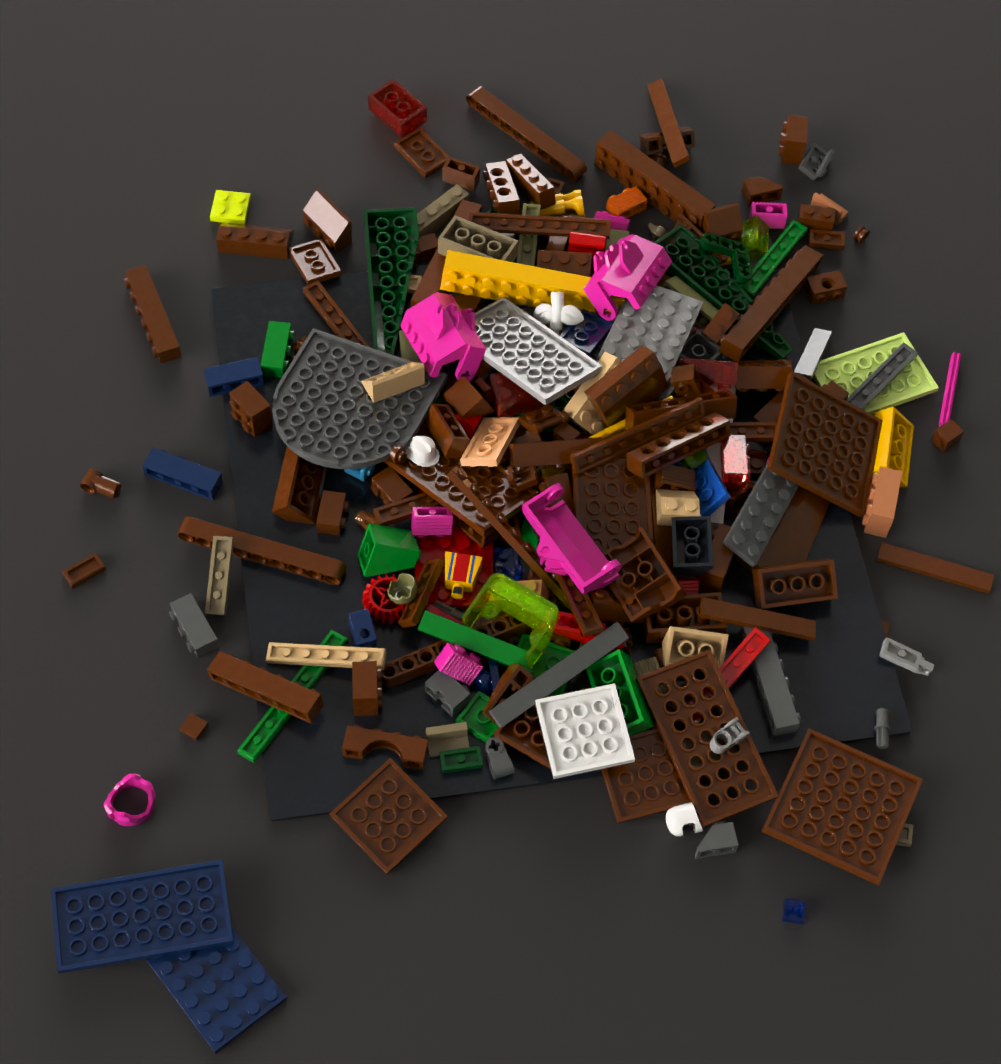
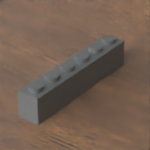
[740,626,801,737]

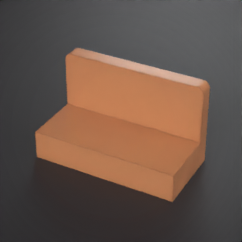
[811,193,849,226]

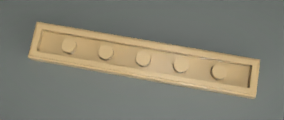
[266,642,387,670]

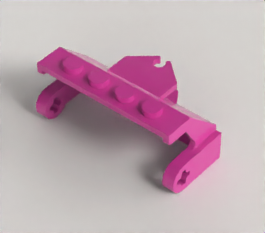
[583,234,672,321]
[400,292,486,382]
[522,483,622,594]

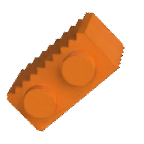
[606,186,647,219]

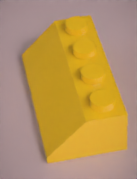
[872,407,914,488]

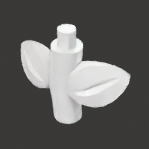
[533,292,584,335]

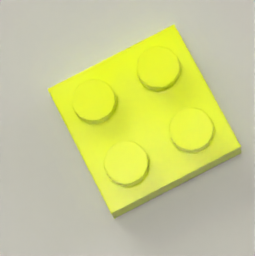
[210,190,251,225]

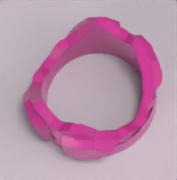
[104,774,156,826]

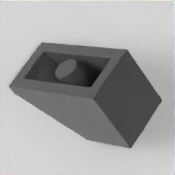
[695,821,739,859]

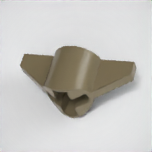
[648,223,667,240]

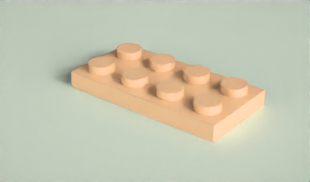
[460,417,520,467]

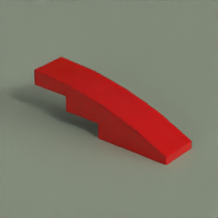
[542,609,626,651]

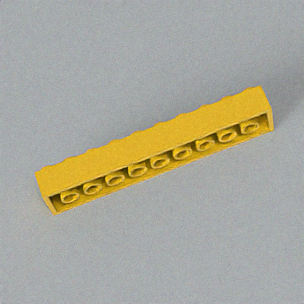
[440,250,625,321]

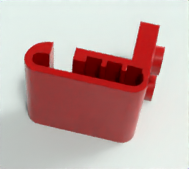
[568,231,606,277]

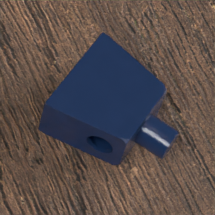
[348,609,377,648]

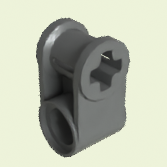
[485,737,514,780]

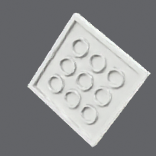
[535,683,635,779]

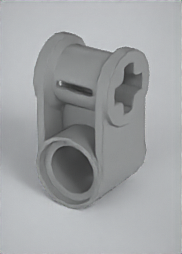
[710,717,750,754]

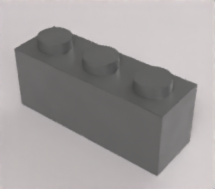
[169,593,219,658]

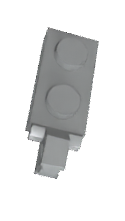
[879,638,934,676]

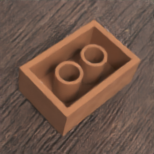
[862,466,902,538]

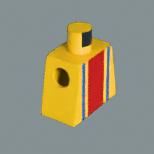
[445,551,482,599]

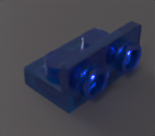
[493,547,523,582]

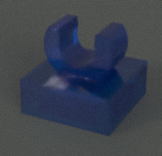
[782,898,806,924]

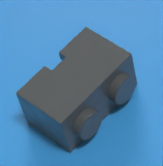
[425,670,470,717]

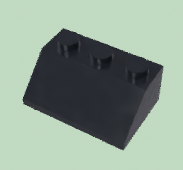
[671,516,713,579]

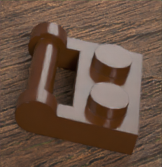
[519,405,569,435]

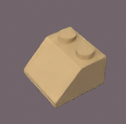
[655,489,700,526]

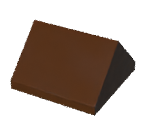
[443,376,494,419]

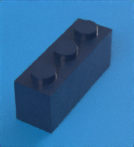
[203,357,264,397]

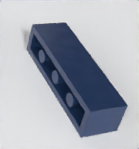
[142,448,223,500]

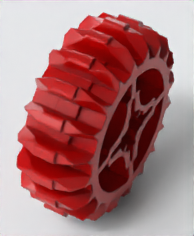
[362,573,407,625]

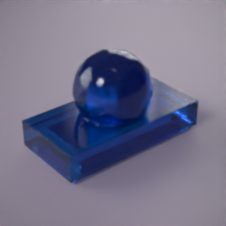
[475,658,499,693]

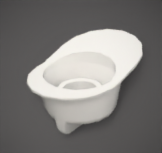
[406,436,440,467]

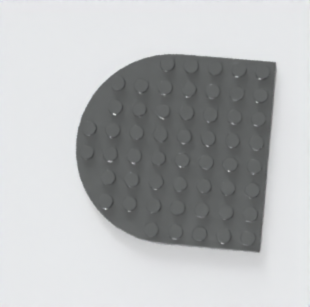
[272,328,448,469]

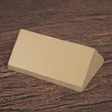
[361,362,425,403]
[662,626,729,668]

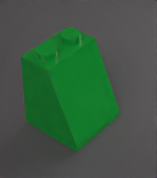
[357,523,421,577]

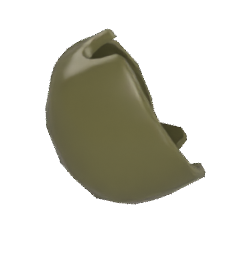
[387,573,418,605]

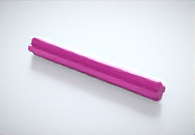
[939,352,961,427]

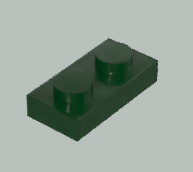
[439,746,483,774]

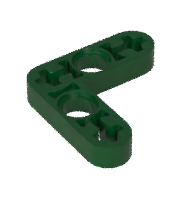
[699,233,752,284]

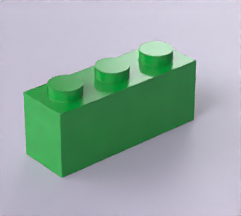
[260,321,294,378]

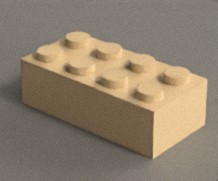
[562,352,622,436]

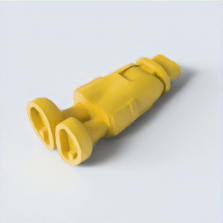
[530,189,585,217]

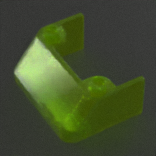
[462,573,559,668]

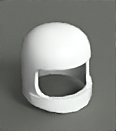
[666,802,703,836]

